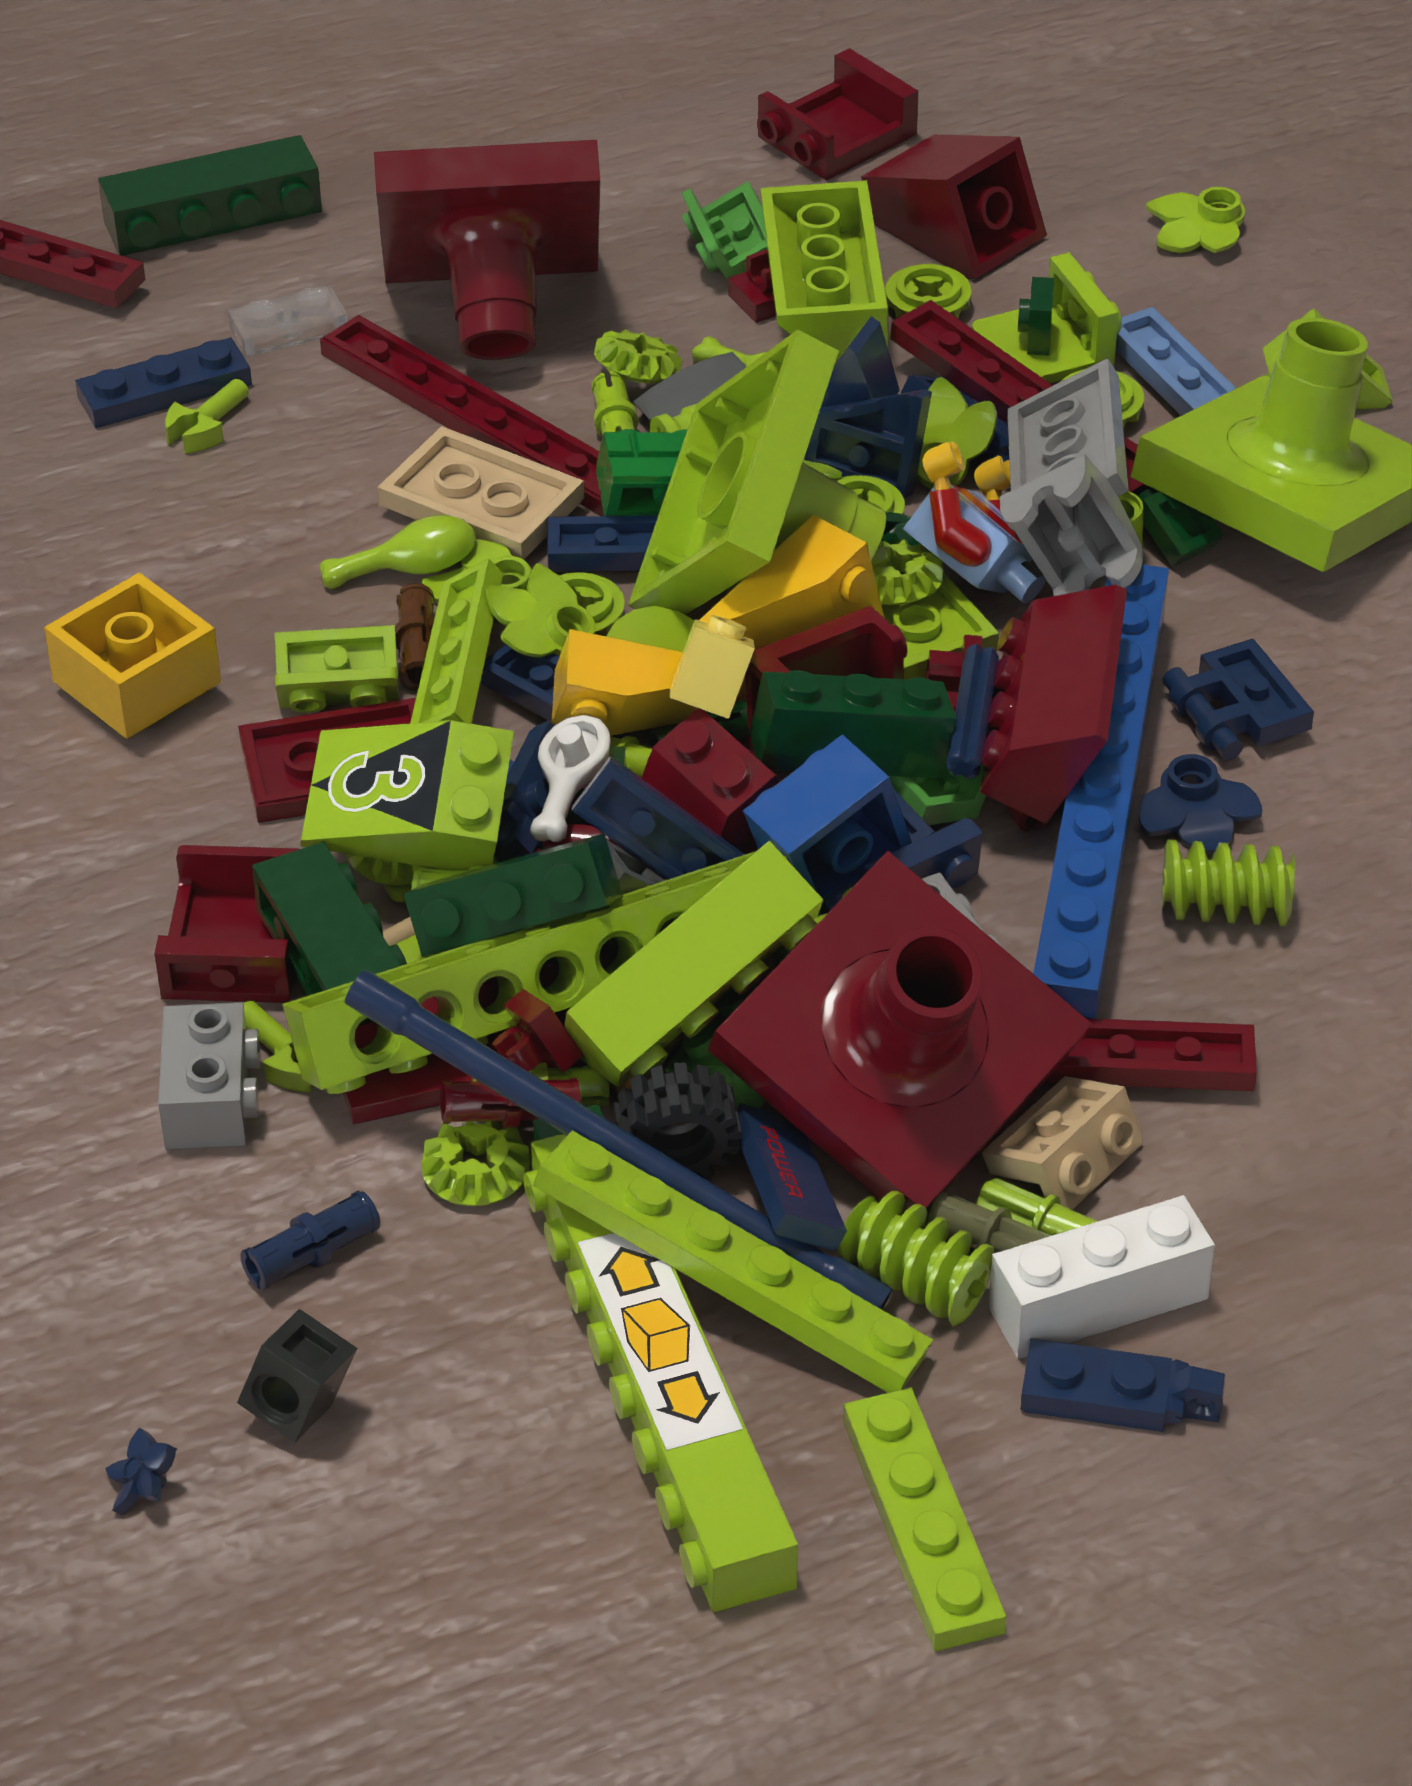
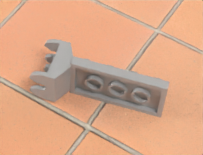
[1000,358,1143,596]

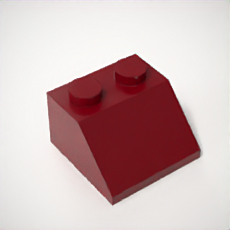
[641,708,780,855]

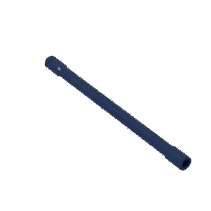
[345,969,893,1310]

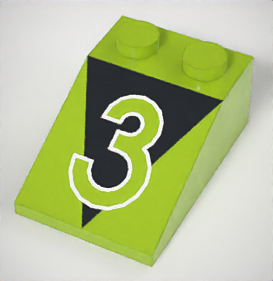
[300,720,514,870]

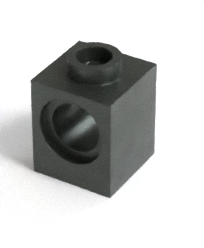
[237,1309,358,1443]

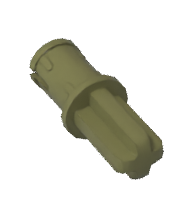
[927,1190,1052,1253]

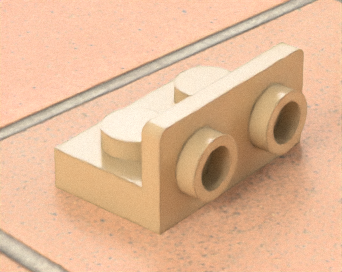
[982,1076,1143,1210]

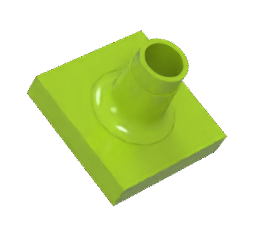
[1131,318,1412,572]
[628,330,886,615]

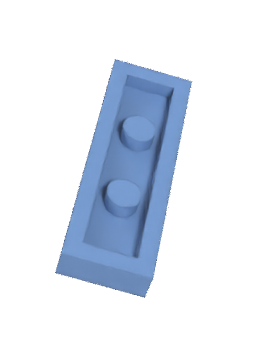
[1116,307,1236,416]

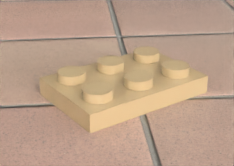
[377,426,584,560]

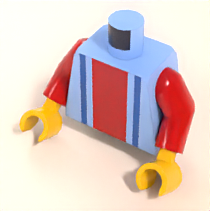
[903,442,1046,603]

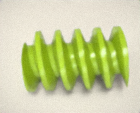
[1161,840,1295,926]
[837,1191,995,1327]

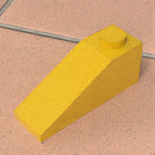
[552,629,745,736]

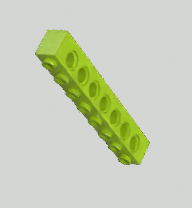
[282,851,787,1094]

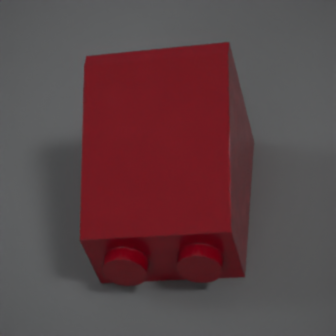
[861,134,1047,279]

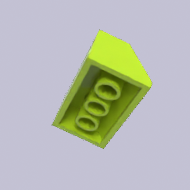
[760,180,888,364]
[564,841,823,1087]

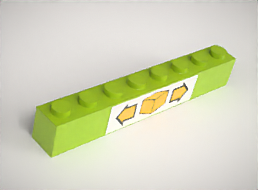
[523,1134,798,1613]

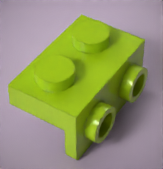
[274,625,399,713]

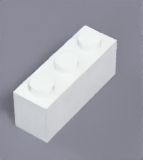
[989,1195,1215,1359]

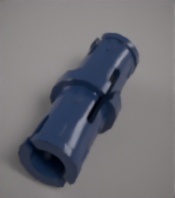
[240,1190,380,1290]

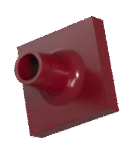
[374,139,600,360]
[708,851,1092,1216]

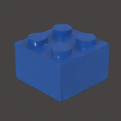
[743,734,912,916]

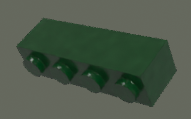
[98,135,322,256]

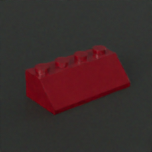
[980,584,1127,824]

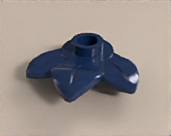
[1139,754,1263,856]

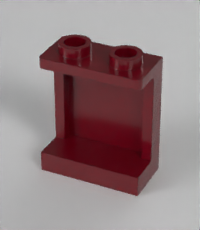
[757,48,919,180]
[745,605,908,772]
[154,845,299,1003]

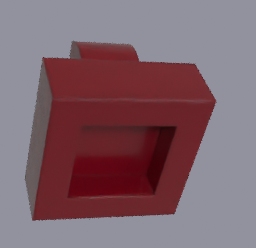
[728,249,776,323]
[492,989,584,1072]

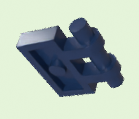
[1162,638,1314,760]

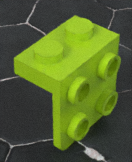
[972,252,1122,383]

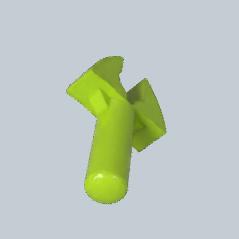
[165,379,249,453]
[244,1001,312,1092]

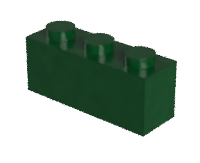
[749,670,957,779]
[403,833,623,957]
[252,841,407,1027]

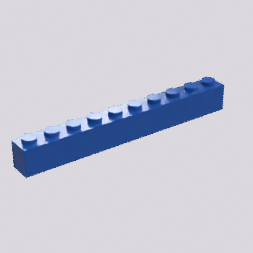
[1033,564,1169,1019]

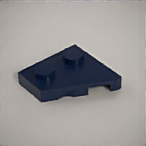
[804,389,932,499]

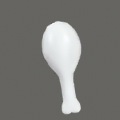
[530,715,611,842]

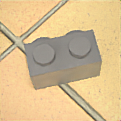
[158,1002,261,1149]

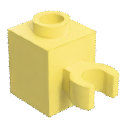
[670,615,755,719]

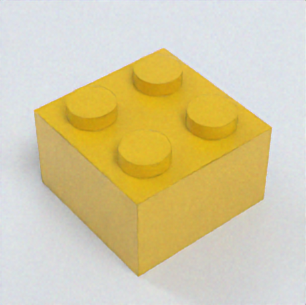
[44,572,222,739]

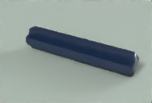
[946,643,999,780]

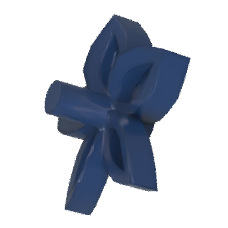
[105,1428,177,1515]

